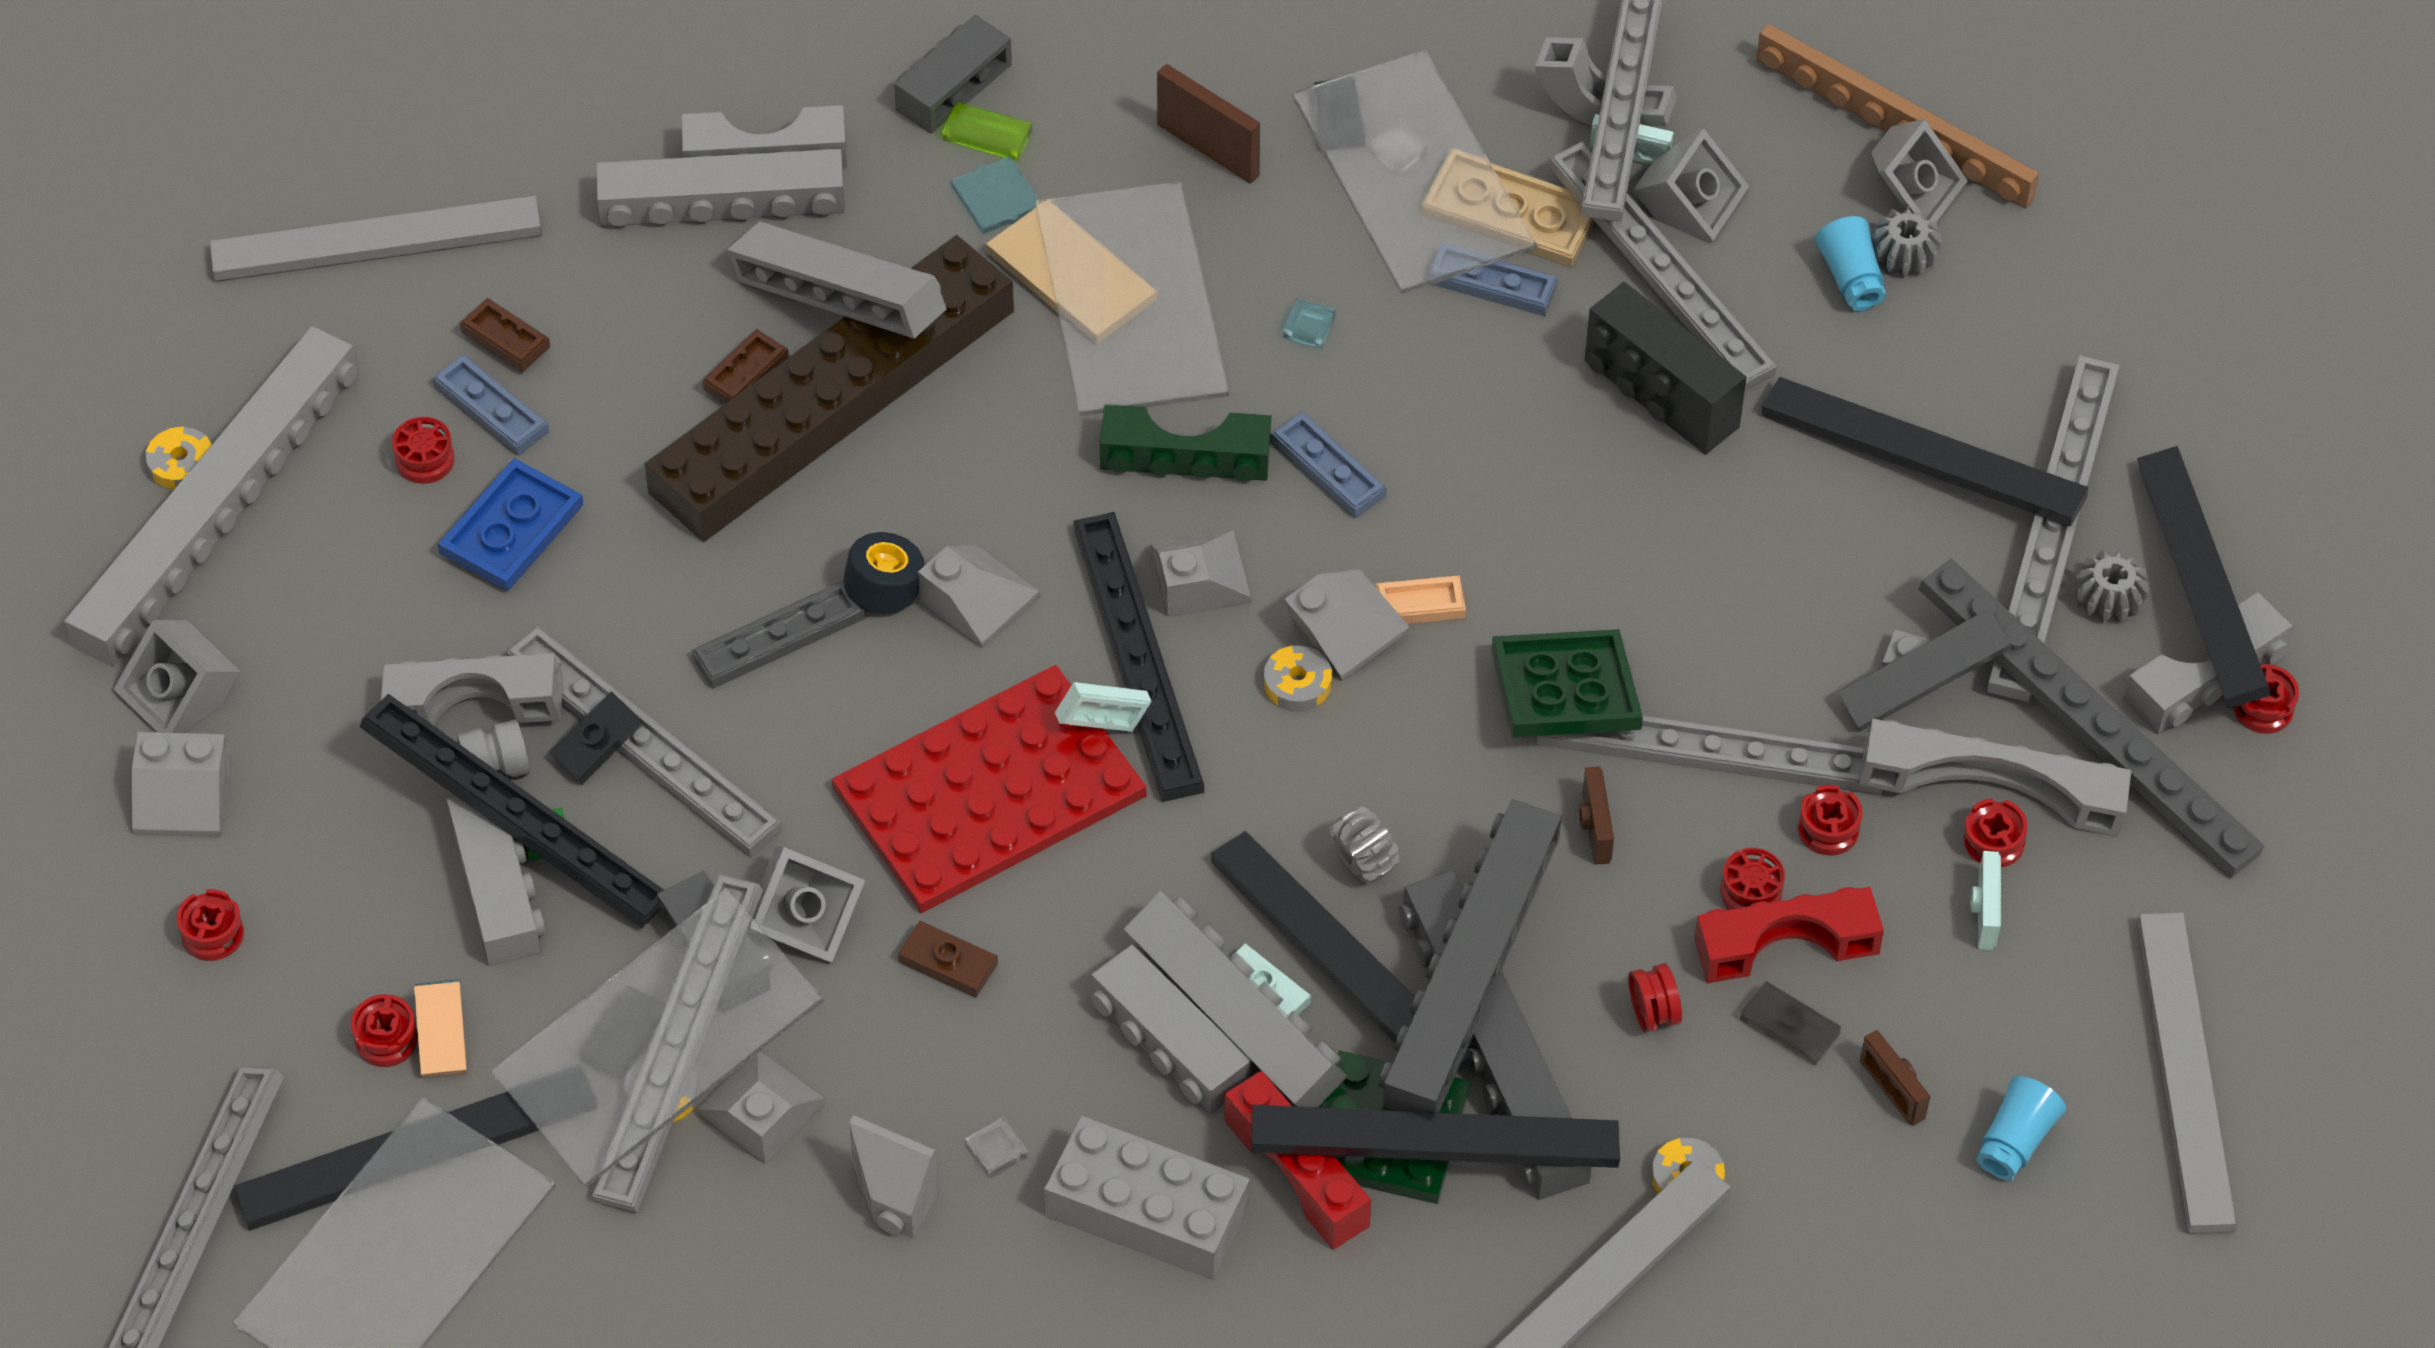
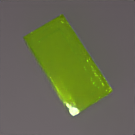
[942,102,1032,161]

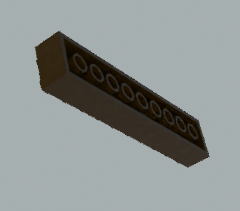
[644,235,1014,543]

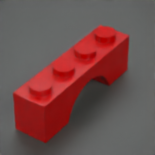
[1694,886,1884,983]
[1224,1070,1371,1250]

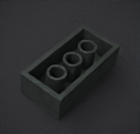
[1585,282,1747,455]

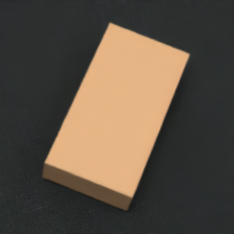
[1375,575,1466,624]
[414,982,467,1077]

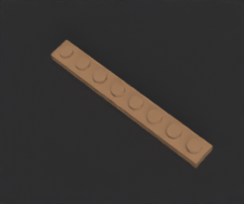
[1756,23,2039,209]

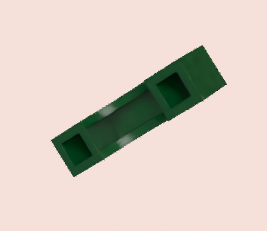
[1100,404,1272,481]

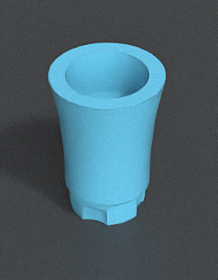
[1814,216,1886,311]
[1976,1076,2066,1181]

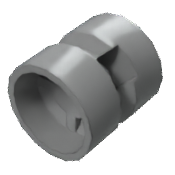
[457,719,530,778]

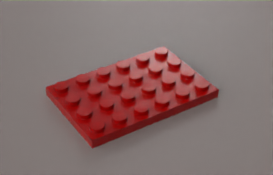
[832,665,1147,913]

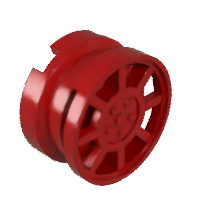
[392,417,455,484]
[2233,664,2299,734]
[1798,785,1863,856]
[1964,798,2027,867]
[1720,848,1785,910]
[177,889,244,961]
[1628,963,1682,1033]
[351,994,418,1067]

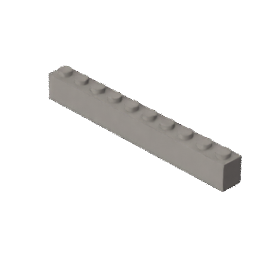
[64,326,358,667]

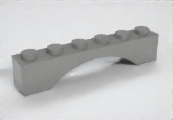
[1859,718,2131,836]

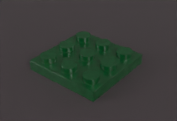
[1491,629,1643,738]
[1322,1050,1470,1204]

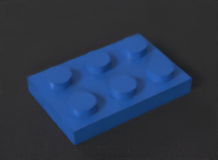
[438,458,584,591]

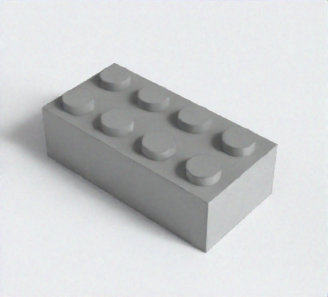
[1044,1115,1250,1280]

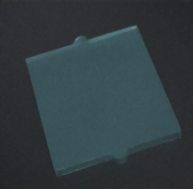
[951,156,1042,234]

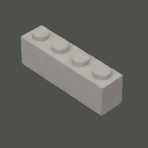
[447,796,546,966]
[1091,945,1252,1114]

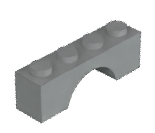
[681,105,847,168]
[2123,592,2293,734]
[381,652,564,726]

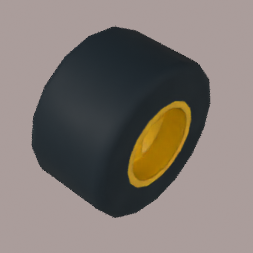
[844,532,924,613]

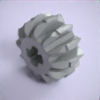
[1871,206,1942,278]
[2075,550,2149,623]
[1329,806,1400,884]

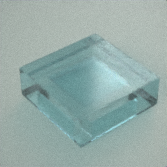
[1283,298,1336,348]

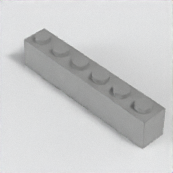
[597,149,845,226]
[727,221,947,338]
[1124,890,1347,1107]

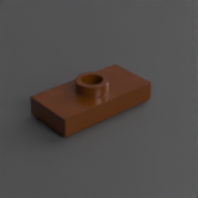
[460,298,550,373]
[702,329,789,404]
[1579,766,1614,865]
[898,921,998,997]
[1860,1030,1930,1126]

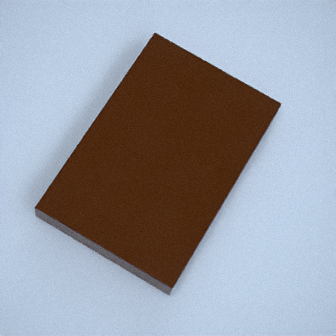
[1157,64,1260,184]

